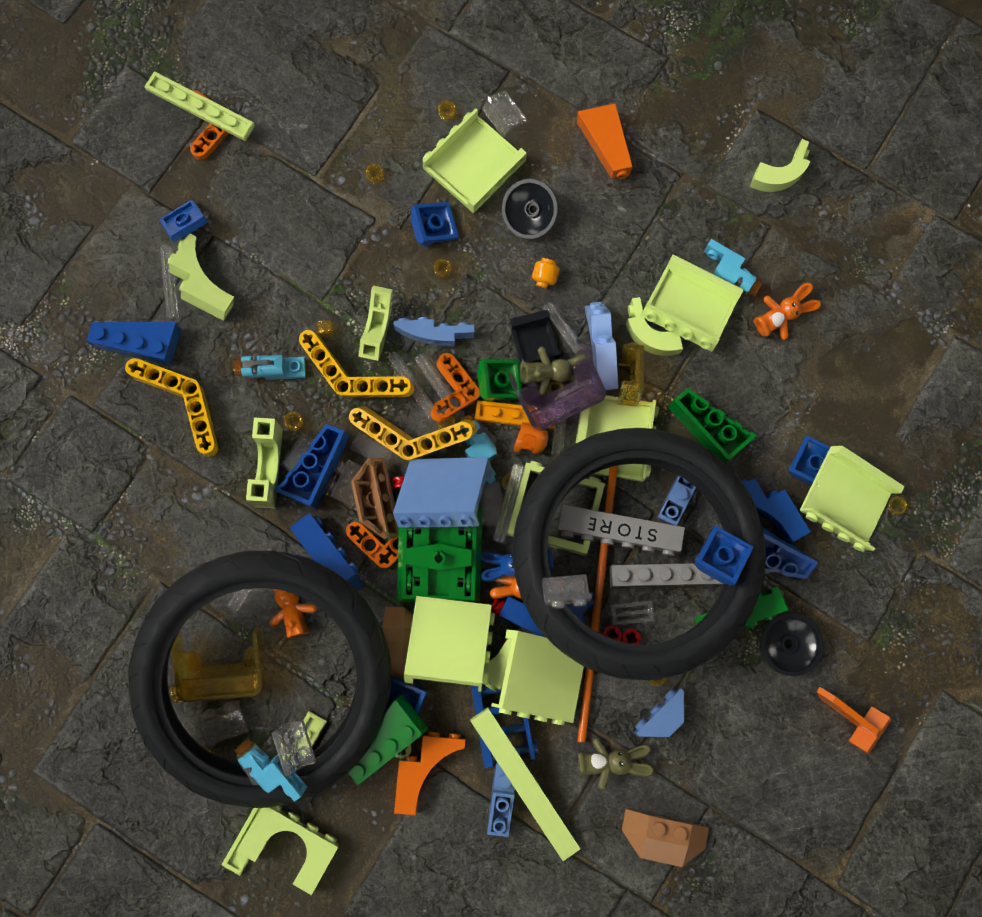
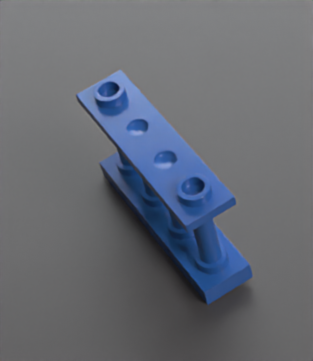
[471,684,538,768]

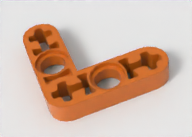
[190,90,229,161]
[430,353,480,422]
[346,522,414,569]

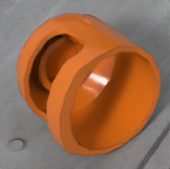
[513,422,548,454]

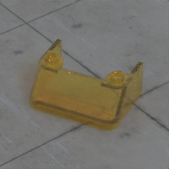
[171,624,265,702]

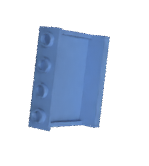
[393,457,493,528]

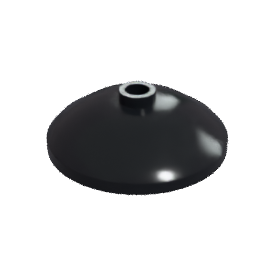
[502,179,559,239]
[760,613,823,676]

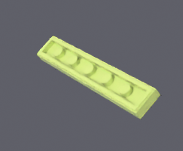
[145,71,255,141]

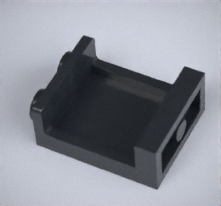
[509,309,561,364]

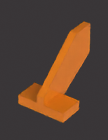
[817,687,891,755]

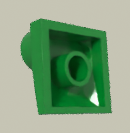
[477,359,524,402]

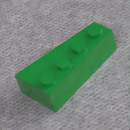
[668,388,757,463]

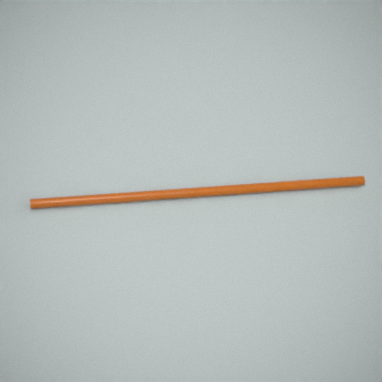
[577,466,618,743]

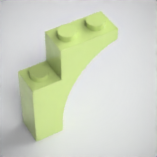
[168,234,234,321]

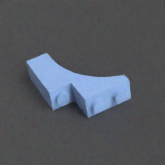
[585,302,618,391]

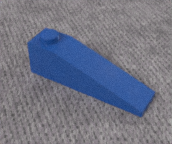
[762,527,818,579]

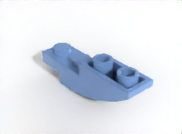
[394,317,474,347]
[487,748,520,837]

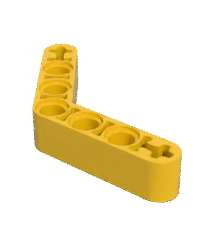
[299,330,415,398]
[125,358,219,457]
[349,406,477,460]

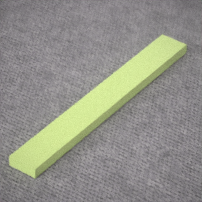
[470,707,580,861]
[222,711,327,876]

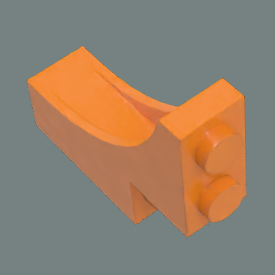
[394,732,465,815]

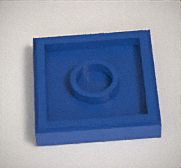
[159,199,208,243]

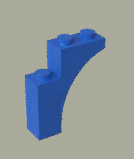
[741,478,811,544]
[499,590,595,637]

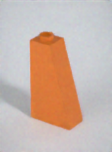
[576,104,632,179]

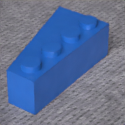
[87,322,181,366]
[274,424,350,510]
[290,513,365,591]

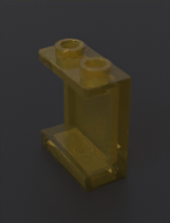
[618,343,644,406]

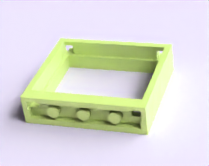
[507,461,605,556]

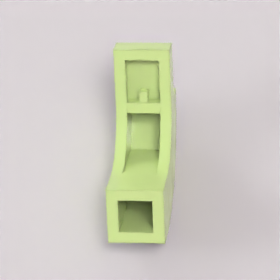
[750,139,810,192]
[359,285,393,361]
[626,297,683,356]

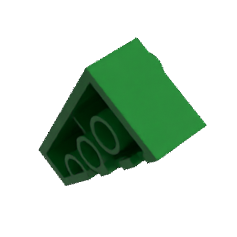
[693,587,788,629]
[348,694,428,785]

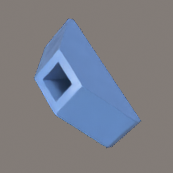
[658,475,696,526]
[633,688,684,737]

